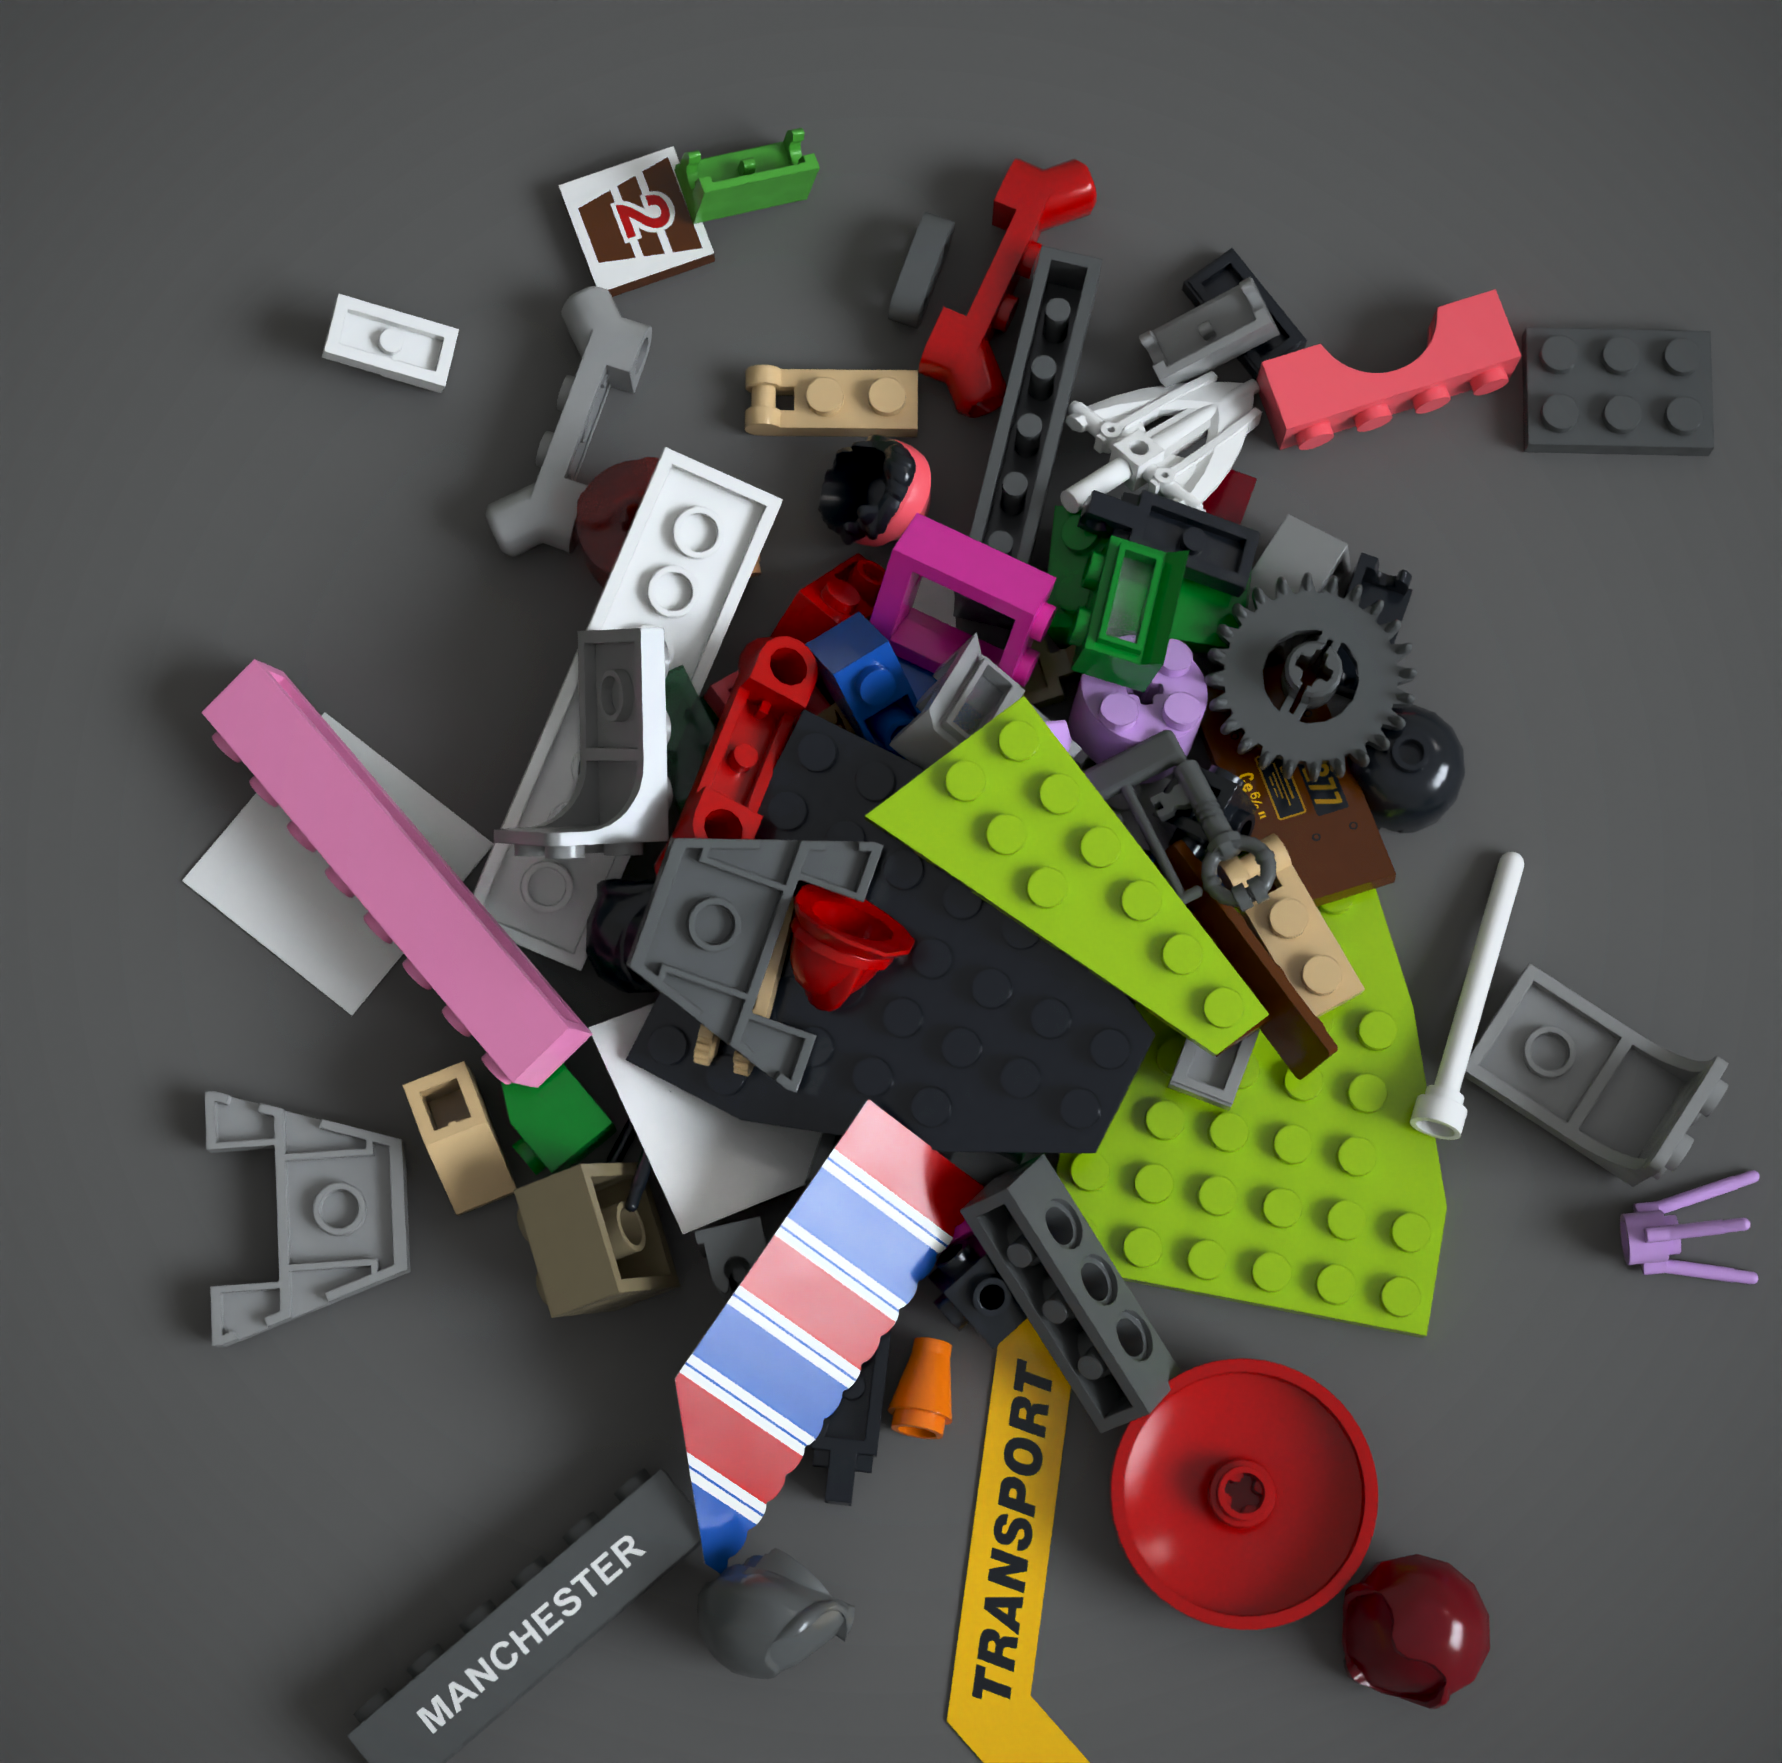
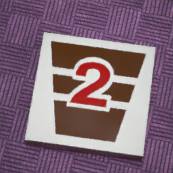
[558,146,715,297]

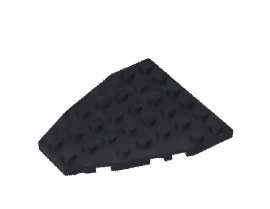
[626,709,1156,1153]

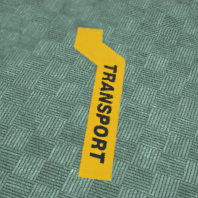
[947,1318,1090,1763]

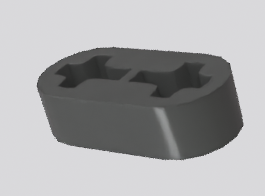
[888,212,955,329]

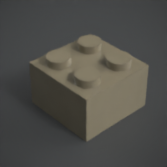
[514,1162,681,1318]

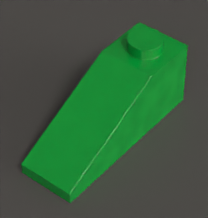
[501,1064,617,1176]

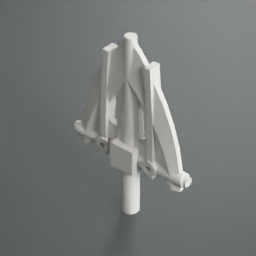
[1060,371,1262,513]

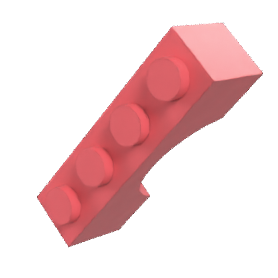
[1256,289,1521,450]

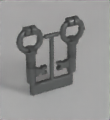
[1083,730,1276,912]

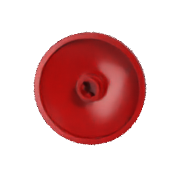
[1109,1358,1379,1630]

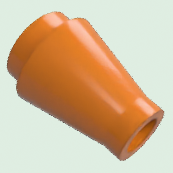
[887,1337,953,1440]

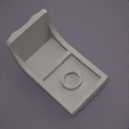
[494,628,673,859]
[1464,963,1729,1187]

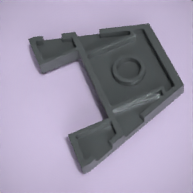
[626,838,884,1093]

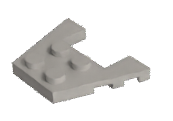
[205,1091,411,1348]

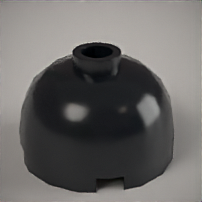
[1348,704,1465,833]

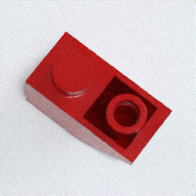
[770,553,886,681]

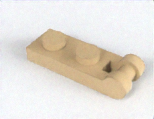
[745,365,918,437]
[1217,833,1365,1018]

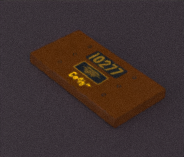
[1198,662,1396,907]

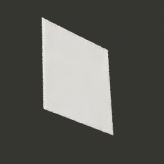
[182,712,494,1015]
[588,1003,821,1234]

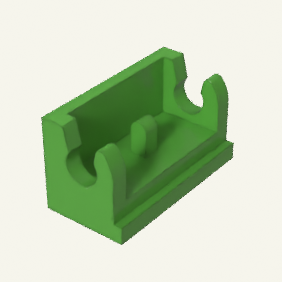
[674,128,820,224]

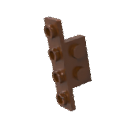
[1153,840,1338,1080]

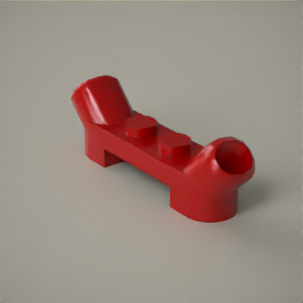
[918,158,1097,418]
[654,636,818,876]

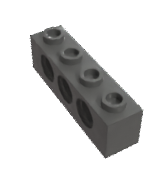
[960,1154,1182,1433]

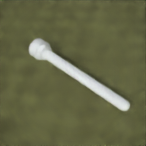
[1410,852,1524,1140]

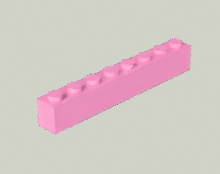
[201,659,593,1088]

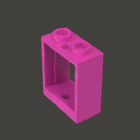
[869,513,1057,687]

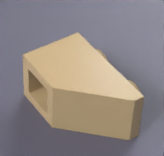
[402,1061,517,1216]

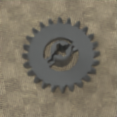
[1204,572,1417,782]

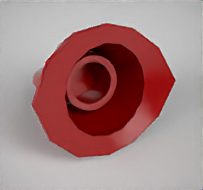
[790,884,915,1012]

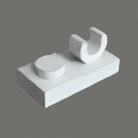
[321,294,459,393]

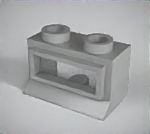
[889,632,1025,771]

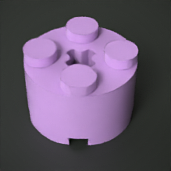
[1068,636,1208,784]

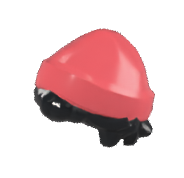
[818,434,931,547]

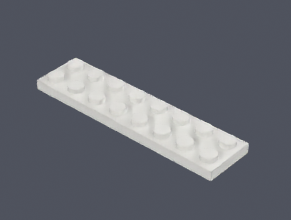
[473,447,783,971]

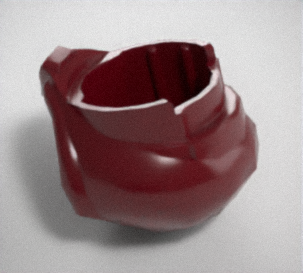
[1342,1554,1490,1709]

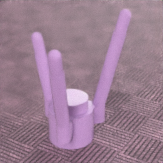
[1620,1170,1760,1284]

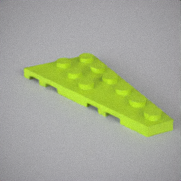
[864,696,1269,1056]

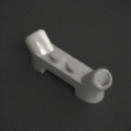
[485,286,652,558]

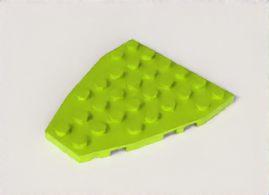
[1056,851,1447,1338]

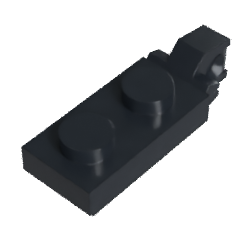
[1077,489,1260,598]
[811,1328,892,1506]

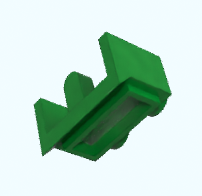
[1067,535,1190,692]

